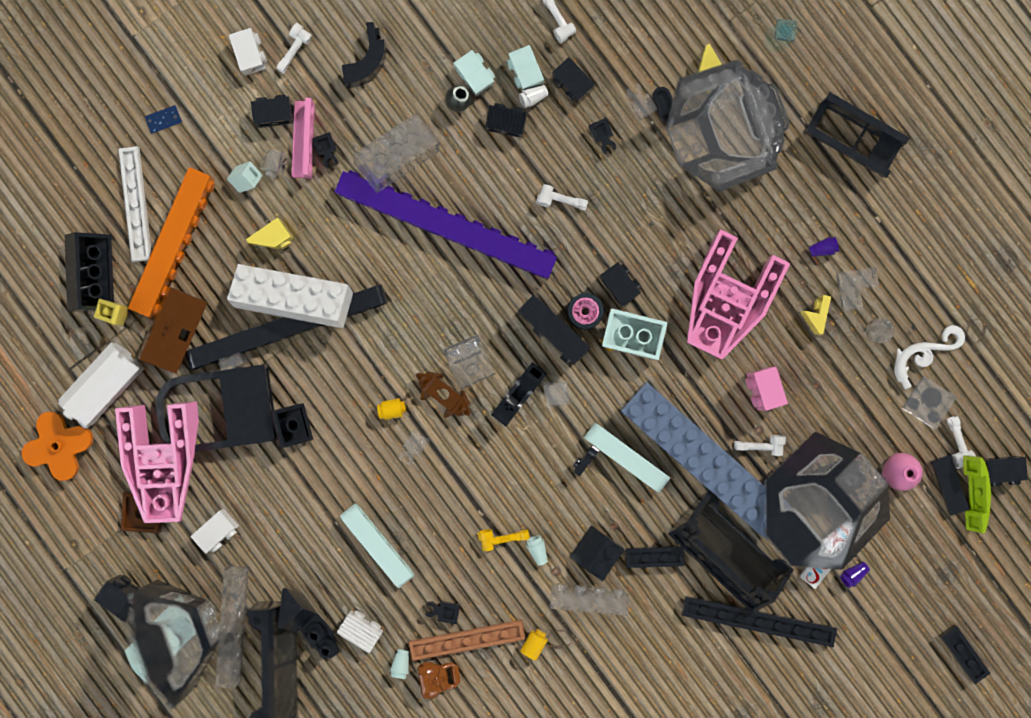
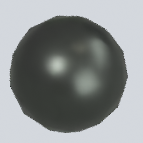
[445,85,472,112]

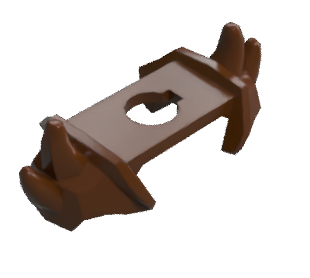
[416,371,471,418]

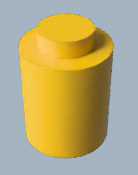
[520,629,548,661]

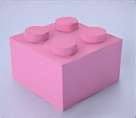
[745,366,788,411]

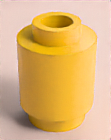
[377,398,406,420]

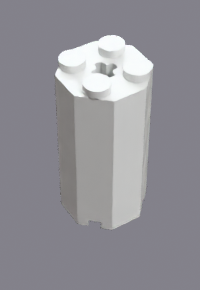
[58,342,144,429]

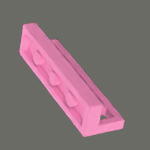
[292,98,315,179]

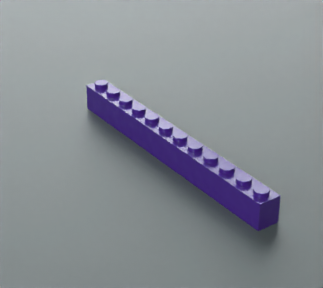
[334,170,557,280]

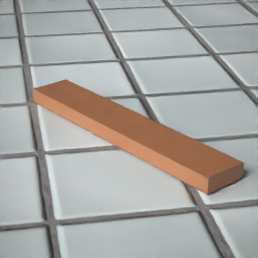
[408,619,525,661]

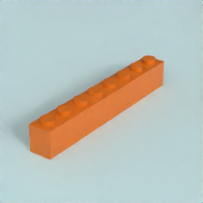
[128,167,215,318]

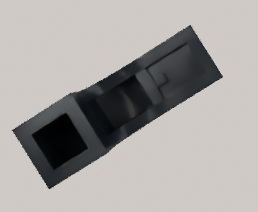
[341,21,387,89]
[491,362,547,427]

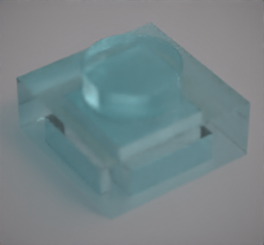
[774,19,797,42]

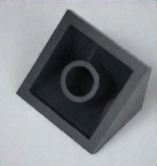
[270,403,314,449]
[278,588,317,633]

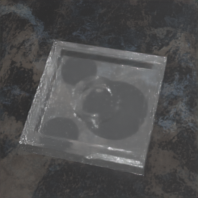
[902,376,956,429]

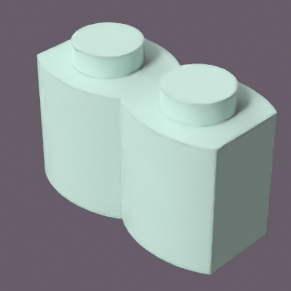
[506,45,544,90]
[453,50,495,97]

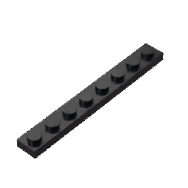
[681,596,837,648]

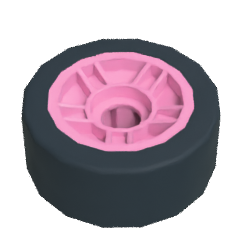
[567,293,604,330]

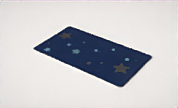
[145,105,182,134]

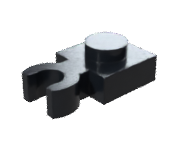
[588,118,616,155]
[312,132,339,169]
[572,445,599,477]
[425,601,460,624]

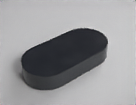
[652,87,673,124]

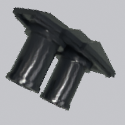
[300,613,339,659]

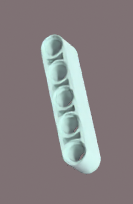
[583,422,670,493]
[340,503,414,588]

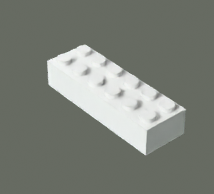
[227,264,353,328]

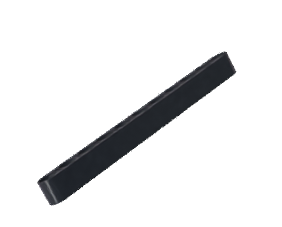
[185,285,388,370]

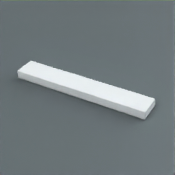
[118,146,152,262]

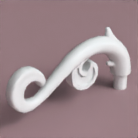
[894,325,965,390]

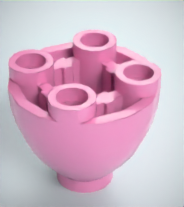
[882,453,923,491]

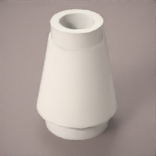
[519,85,548,108]

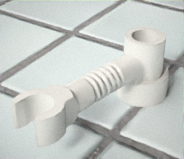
[542,0,576,44]
[276,23,312,74]
[536,184,588,210]
[947,416,976,469]
[734,435,786,456]

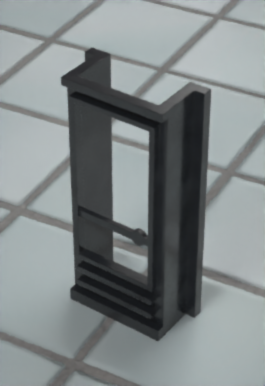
[804,92,910,178]

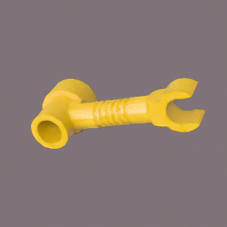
[477,529,530,552]

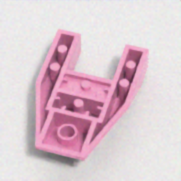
[687,229,790,359]
[115,401,199,523]

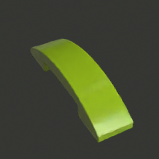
[963,455,991,533]

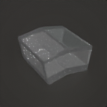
[219,352,249,371]
[543,381,570,407]

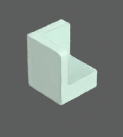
[227,162,263,193]

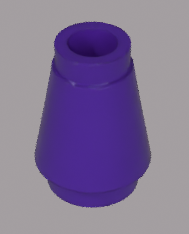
[809,236,839,257]
[840,562,870,588]

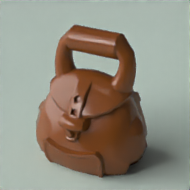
[418,662,461,700]

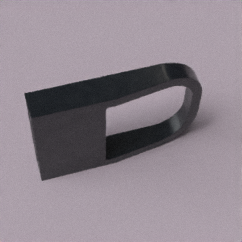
[156,364,278,452]

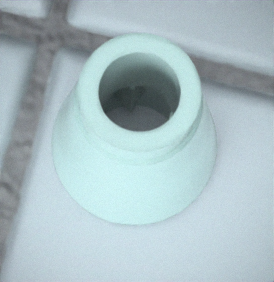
[526,535,548,566]
[390,649,409,679]

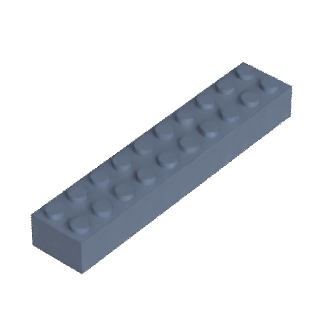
[619,382,790,540]

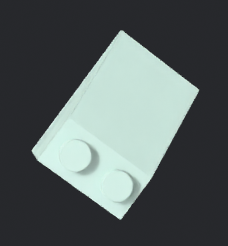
[602,308,668,360]

